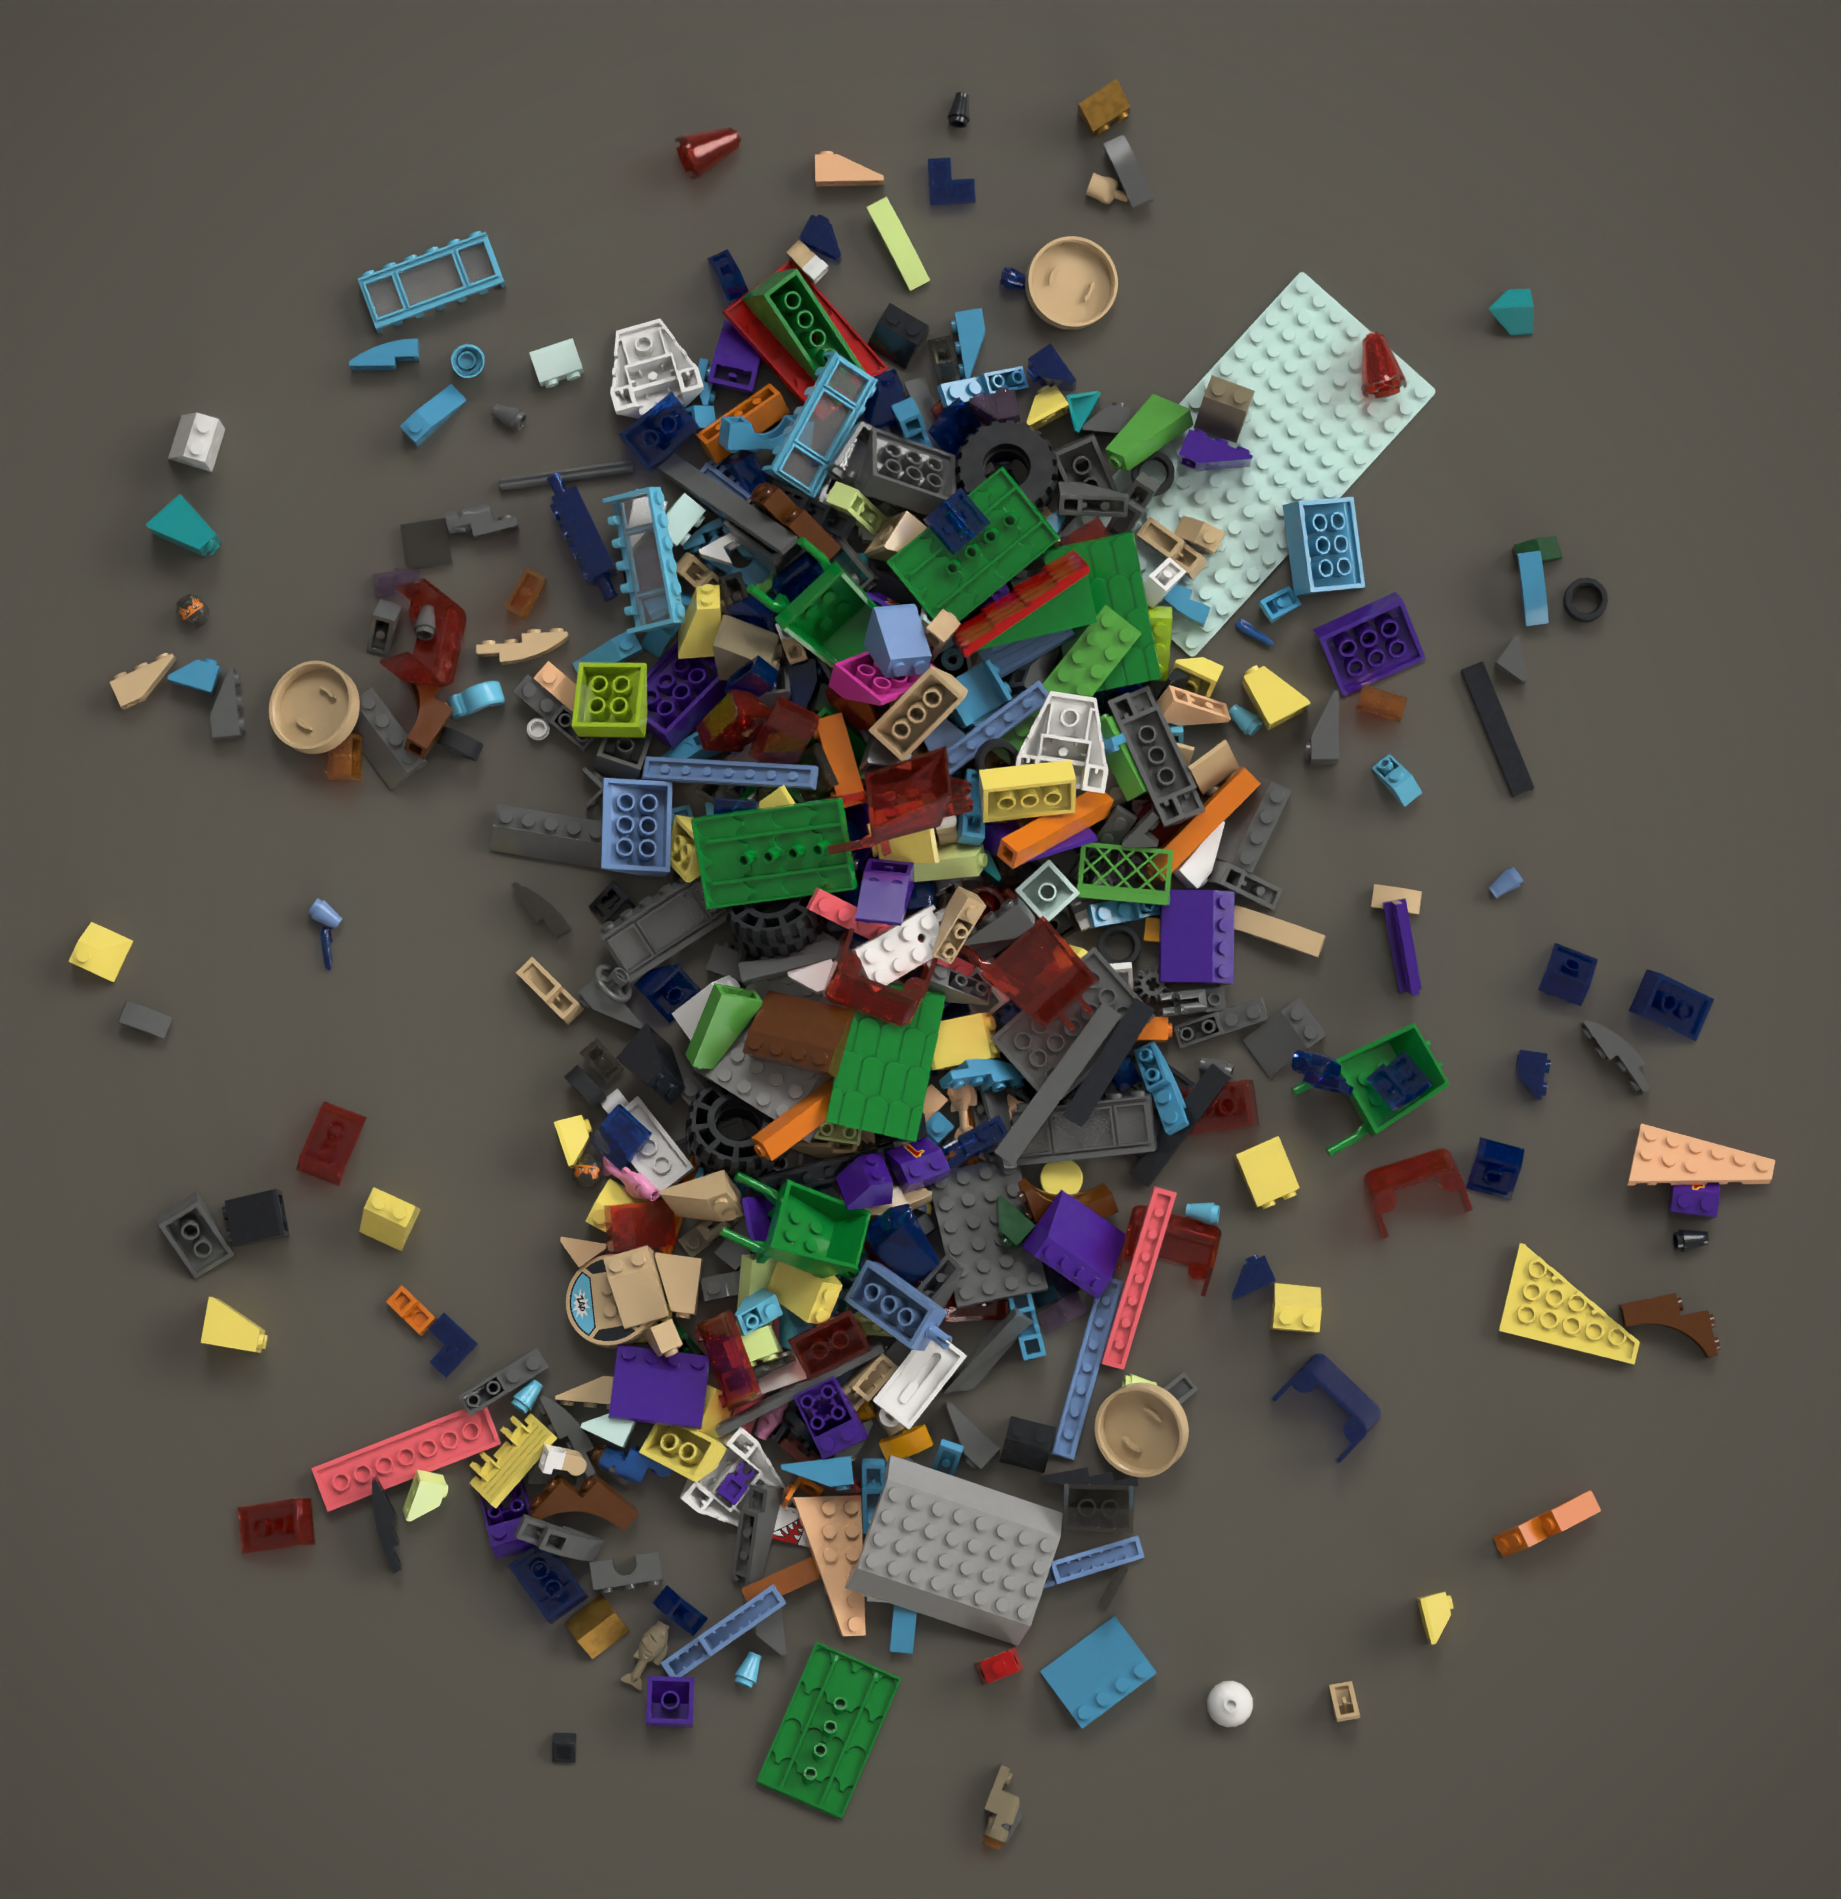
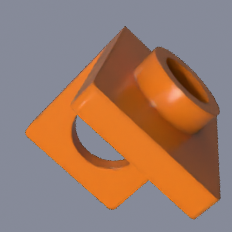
[781,1476,824,1509]

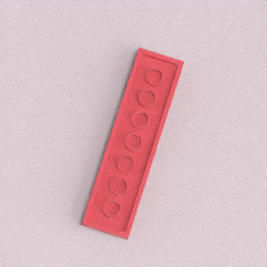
[311,1407,502,1512]

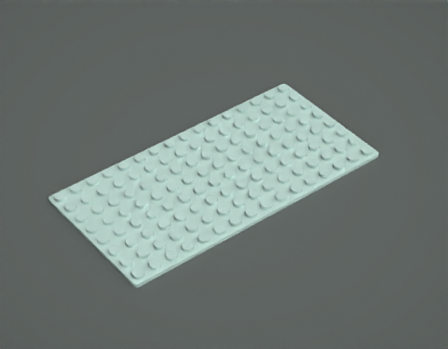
[1059,272,1435,657]

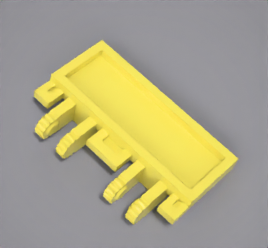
[469,1413,557,1508]

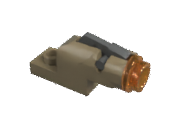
[983,1764,1023,1850]

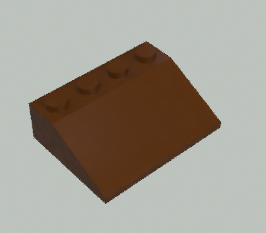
[743,990,855,1078]

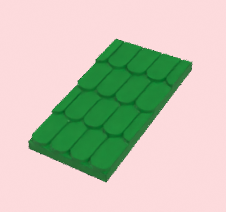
[887,466,1061,622]
[1043,531,1161,692]
[691,797,858,909]
[825,974,946,1142]
[756,1641,902,1820]

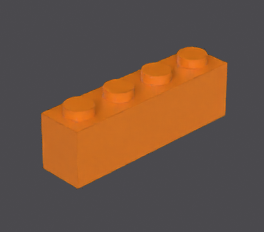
[696,383,790,464]
[810,712,867,808]

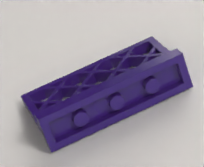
[1382,898,1422,996]

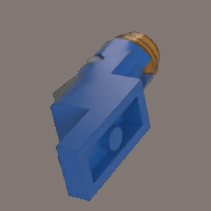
[590,1444,673,1485]

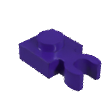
[715,1462,755,1505]

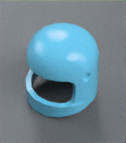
[451,344,485,378]

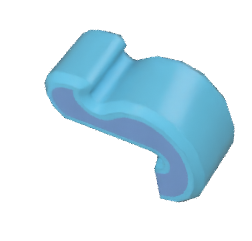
[446,681,505,720]

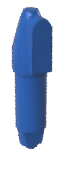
[1235,618,1274,647]

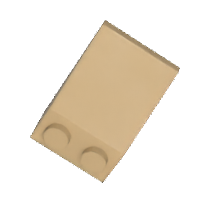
[1188,740,1240,797]
[659,1170,744,1222]
[603,1245,669,1329]

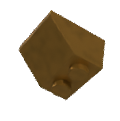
[1077,79,1131,137]

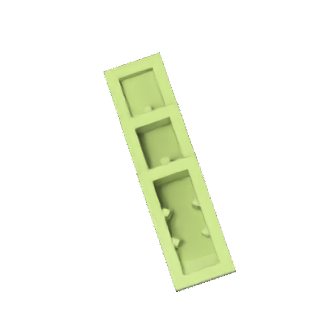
[866,197,930,291]

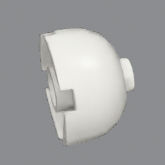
[1207,1681,1253,1727]

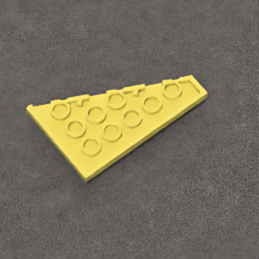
[1498,1243,1640,1365]

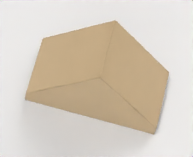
[560,1237,608,1268]
[1329,1681,1360,1722]

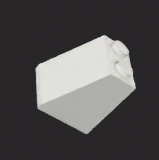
[168,412,225,472]
[672,975,740,1041]

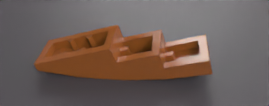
[741,1556,821,1602]

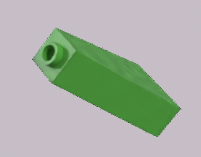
[1105,394,1193,472]
[1100,713,1148,802]
[685,983,763,1070]

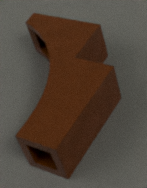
[749,482,841,560]
[399,656,453,760]
[1017,1179,1119,1225]
[1619,1293,1720,1358]
[528,1474,639,1532]

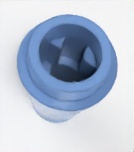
[1489,866,1524,898]
[307,898,343,929]

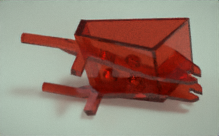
[823,746,974,857]
[960,888,1098,1031]

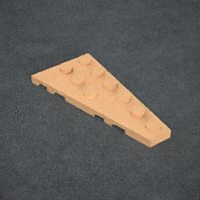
[1627,1124,1775,1186]
[792,1495,866,1636]

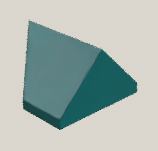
[1488,289,1534,335]
[1066,391,1101,436]

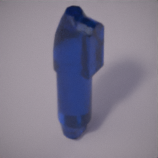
[320,927,333,970]

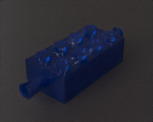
[547,472,618,602]

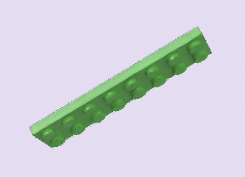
[991,605,1142,765]

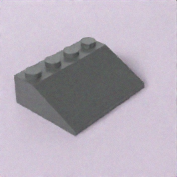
[861,427,956,519]

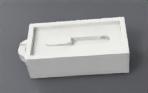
[873,1340,967,1429]

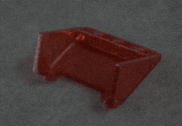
[694,1309,764,1412]

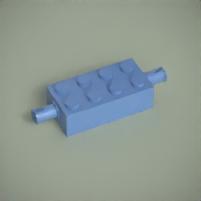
[842,1260,952,1351]

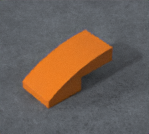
[386,1285,438,1336]

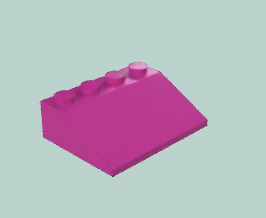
[829,651,937,706]

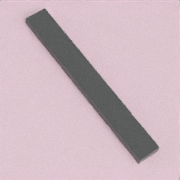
[658,453,798,556]
[994,1002,1122,1166]
[716,1340,885,1437]

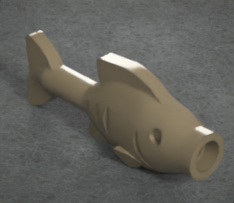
[620,1620,670,1690]

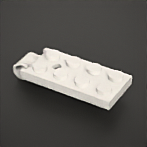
[851,905,946,992]
[600,1088,695,1197]

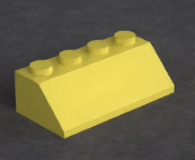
[979,760,1076,823]

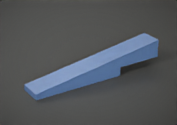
[1044,1535,1145,1588]
[661,1584,787,1677]

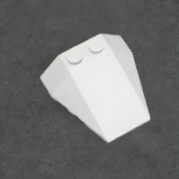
[610,318,704,419]
[1015,691,1108,793]
[680,1427,793,1527]

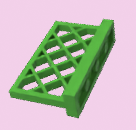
[1076,843,1174,905]

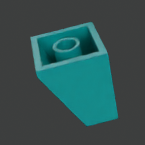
[146,494,222,557]

